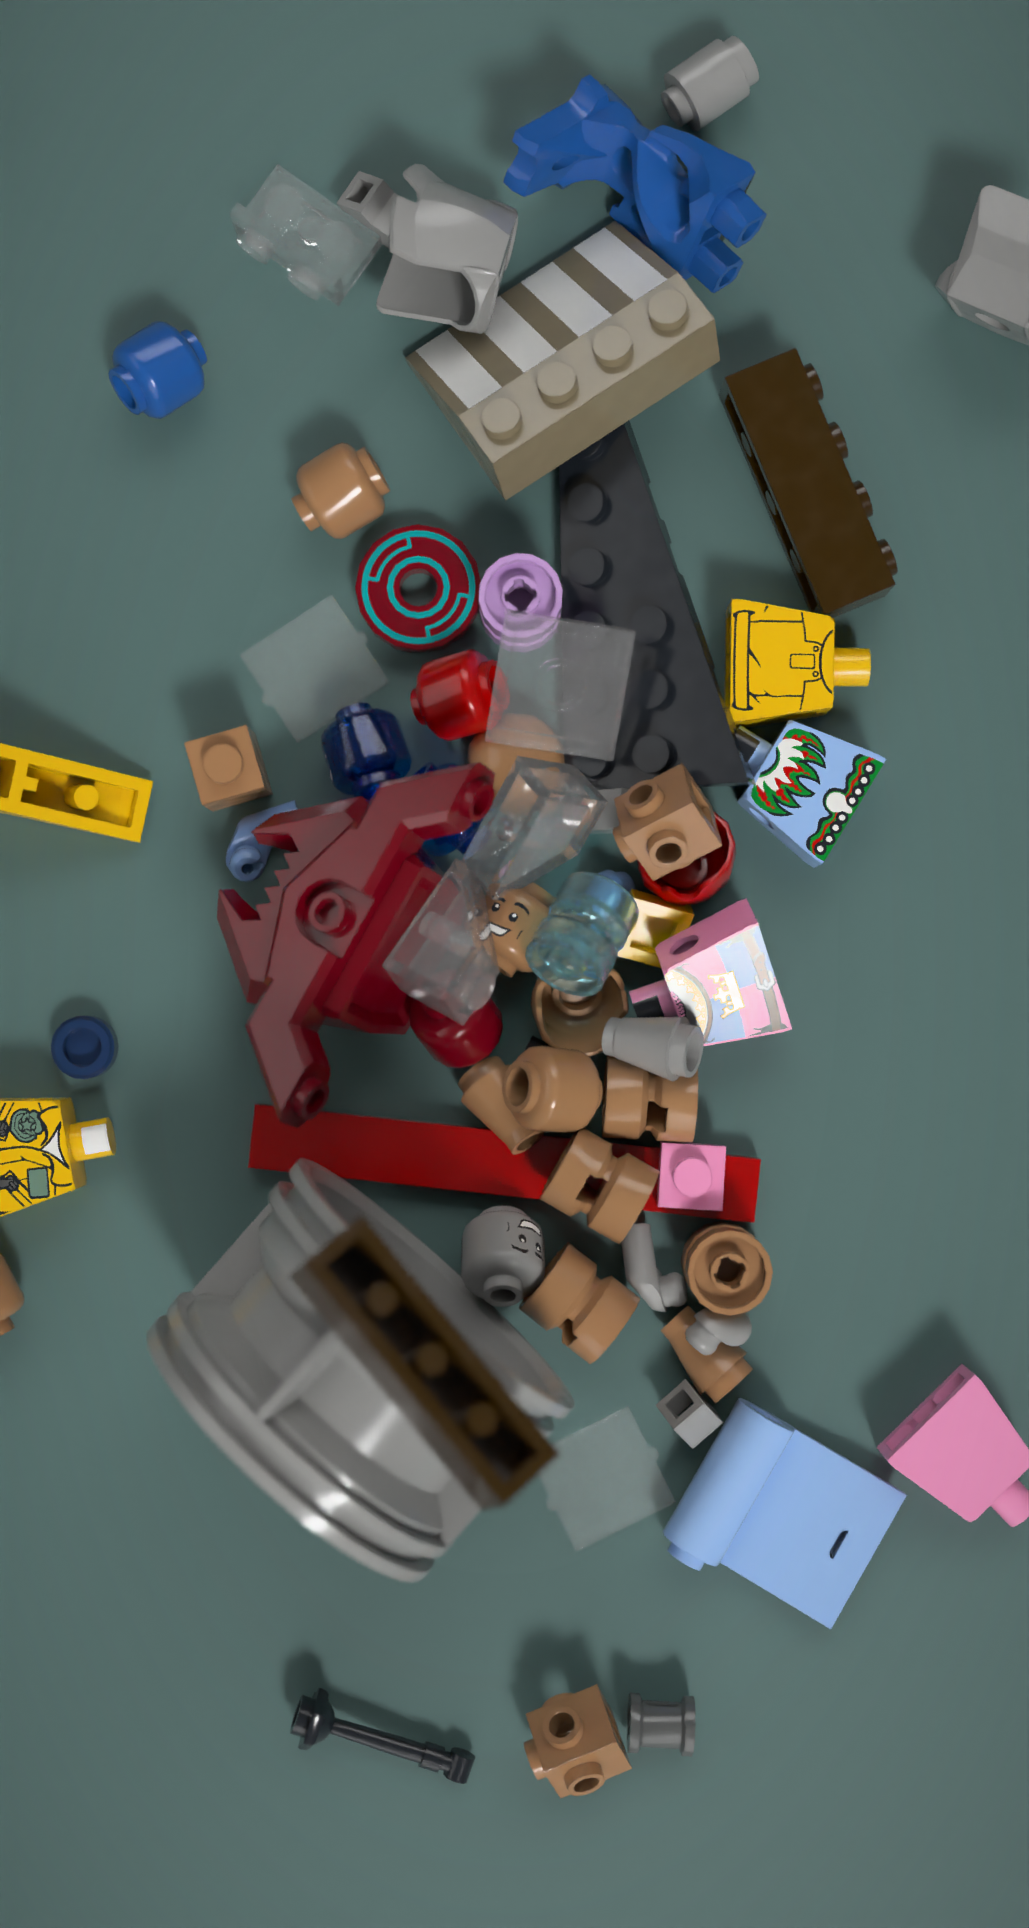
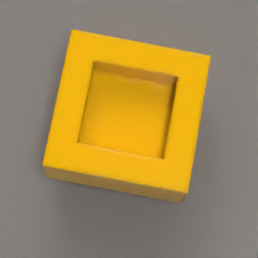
[610,889,694,968]

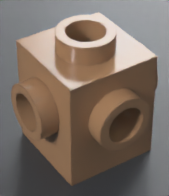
[613,763,722,881]
[524,1684,632,1798]

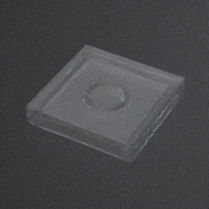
[485,609,636,761]

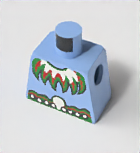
[735,720,886,868]

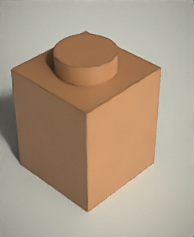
[184,725,273,812]

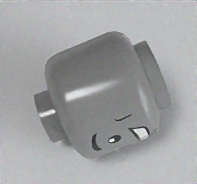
[461,1206,545,1307]

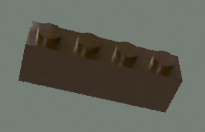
[719,348,898,618]
[288,1215,560,1510]

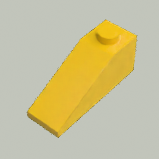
[0,743,153,843]

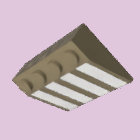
[405,221,720,501]

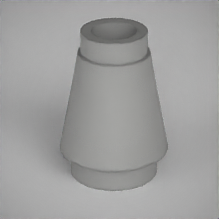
[602,1017,704,1081]

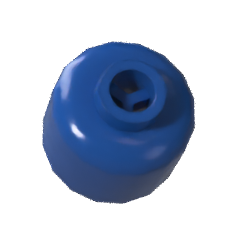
[108,321,207,419]

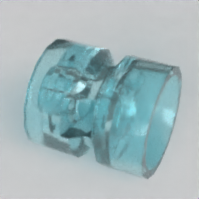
[525,871,640,997]

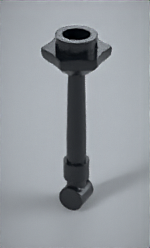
[290,1688,475,1784]

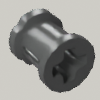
[627,1693,695,1757]

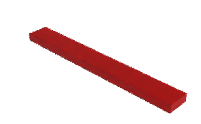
[248,1103,761,1223]

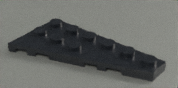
[559,421,756,794]

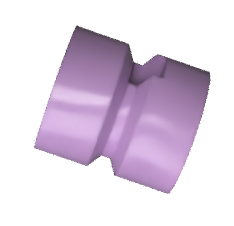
[478,553,563,652]

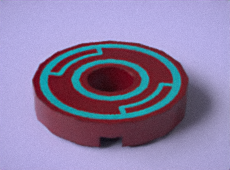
[355,524,481,652]

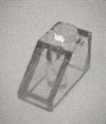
[461,756,608,900]
[382,859,500,1026]

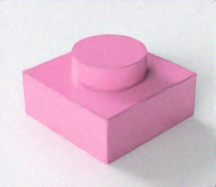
[656,1141,726,1211]

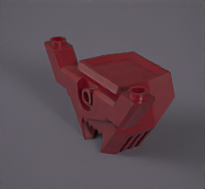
[217,762,495,1128]

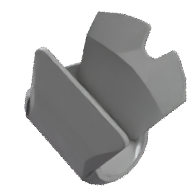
[376,163,518,334]
[935,185,1029,346]

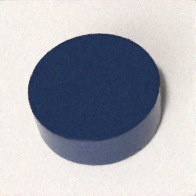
[51,1015,119,1079]

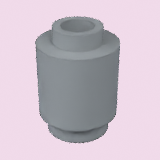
[661,36,759,131]

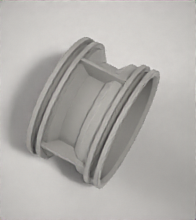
[146,1158,575,1582]

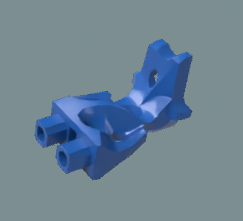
[503,74,767,293]

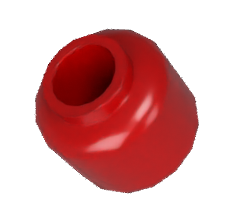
[410,649,510,741]

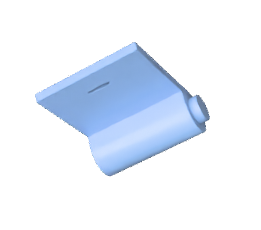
[663,1398,907,1629]

